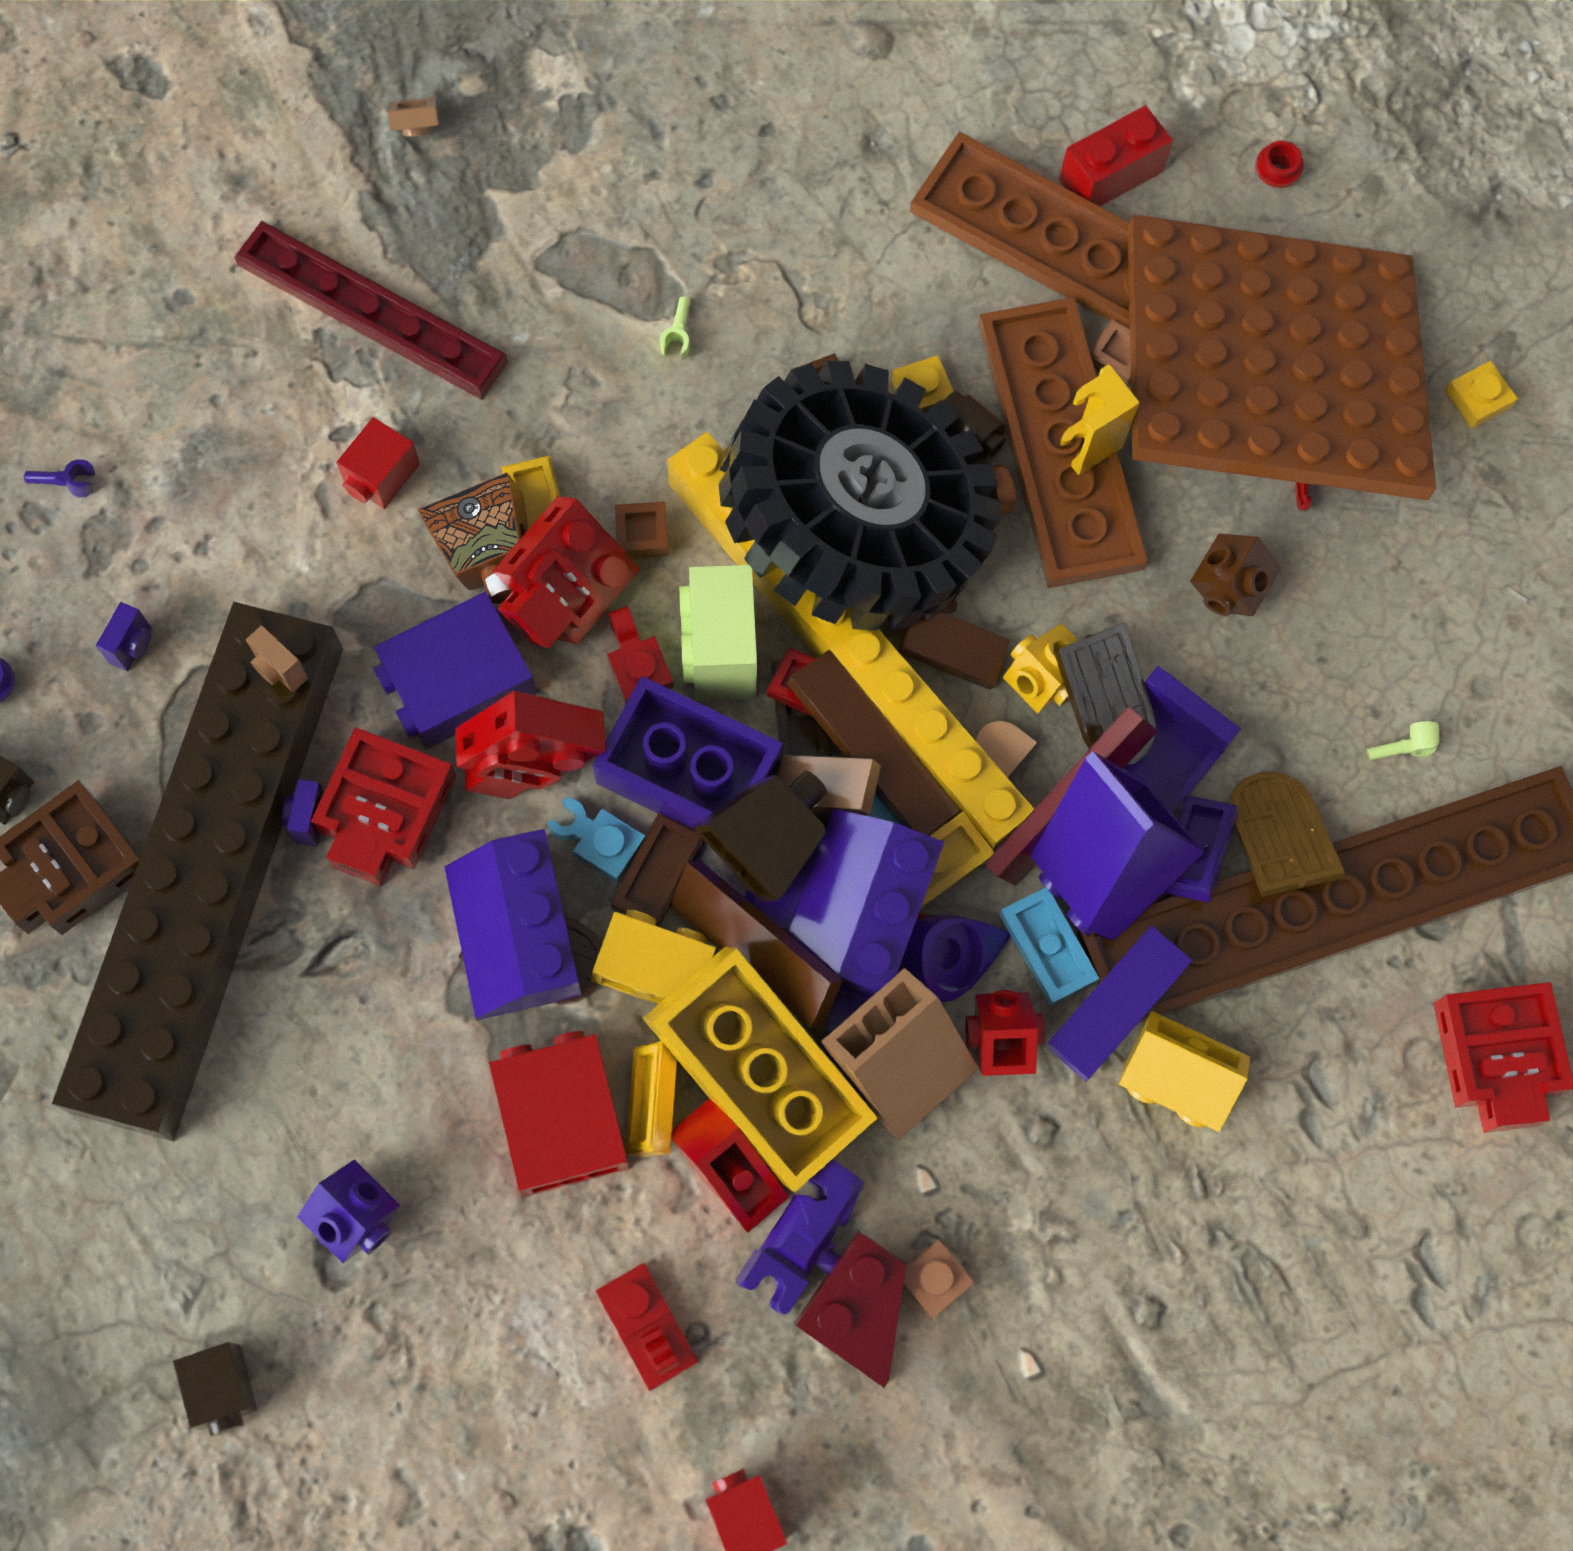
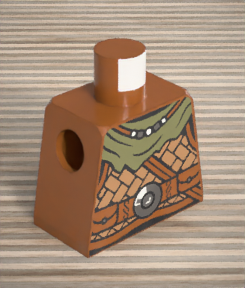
[418,472,529,604]

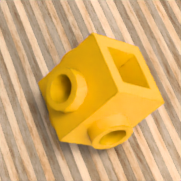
[1002,623,1078,714]

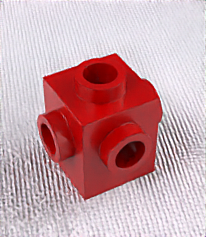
[965,990,1045,1076]

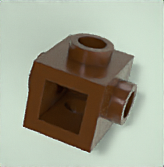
[1190,533,1282,616]

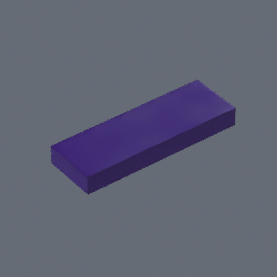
[1045,925,1193,1082]

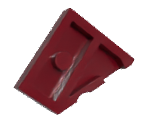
[795,1229,906,1388]

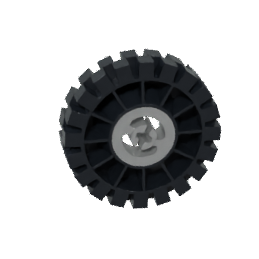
[718,361,1001,631]

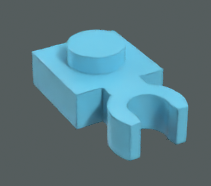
[548,797,646,884]

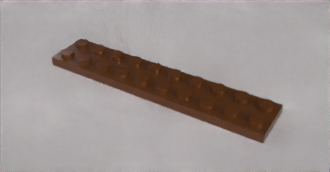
[1077,766,1573,1024]

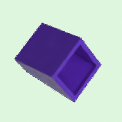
[1030,751,1204,941]

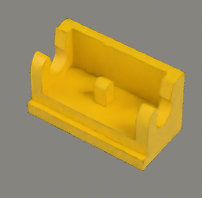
[1061,364,1140,475]

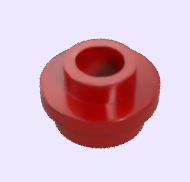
[1255,140,1304,188]

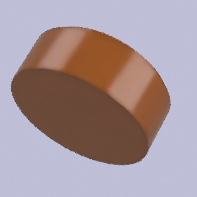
[989,464,1016,515]

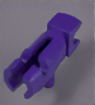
[736,1159,864,1315]

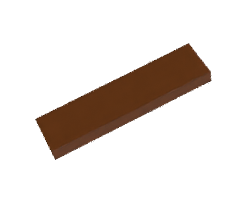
[786,650,961,836]
[670,860,843,1028]

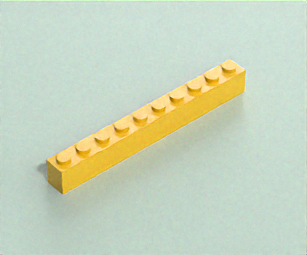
[667,431,1034,852]

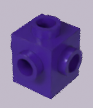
[297,1159,401,1263]

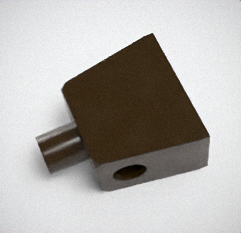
[693,770,827,902]

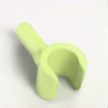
[660,297,691,359]
[1367,721,1440,761]

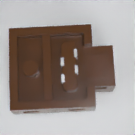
[0,780,141,935]

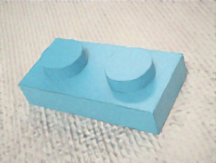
[999,887,1100,1007]

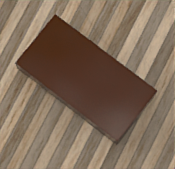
[898,612,1010,690]
[610,813,705,927]

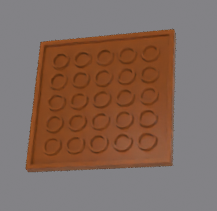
[1128,214,1436,500]

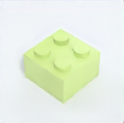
[679,565,757,701]

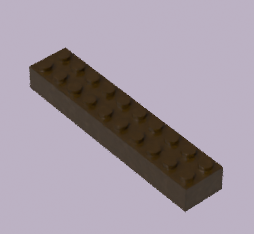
[52,601,343,1142]

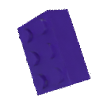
[593,676,783,828]

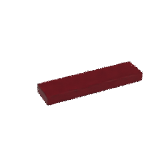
[985,707,1158,886]

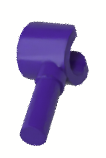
[24,459,95,498]

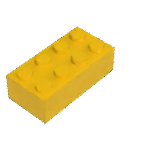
[643,947,878,1192]

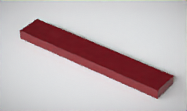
[234,220,508,400]

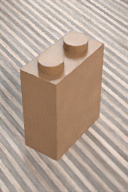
[822,968,979,1141]

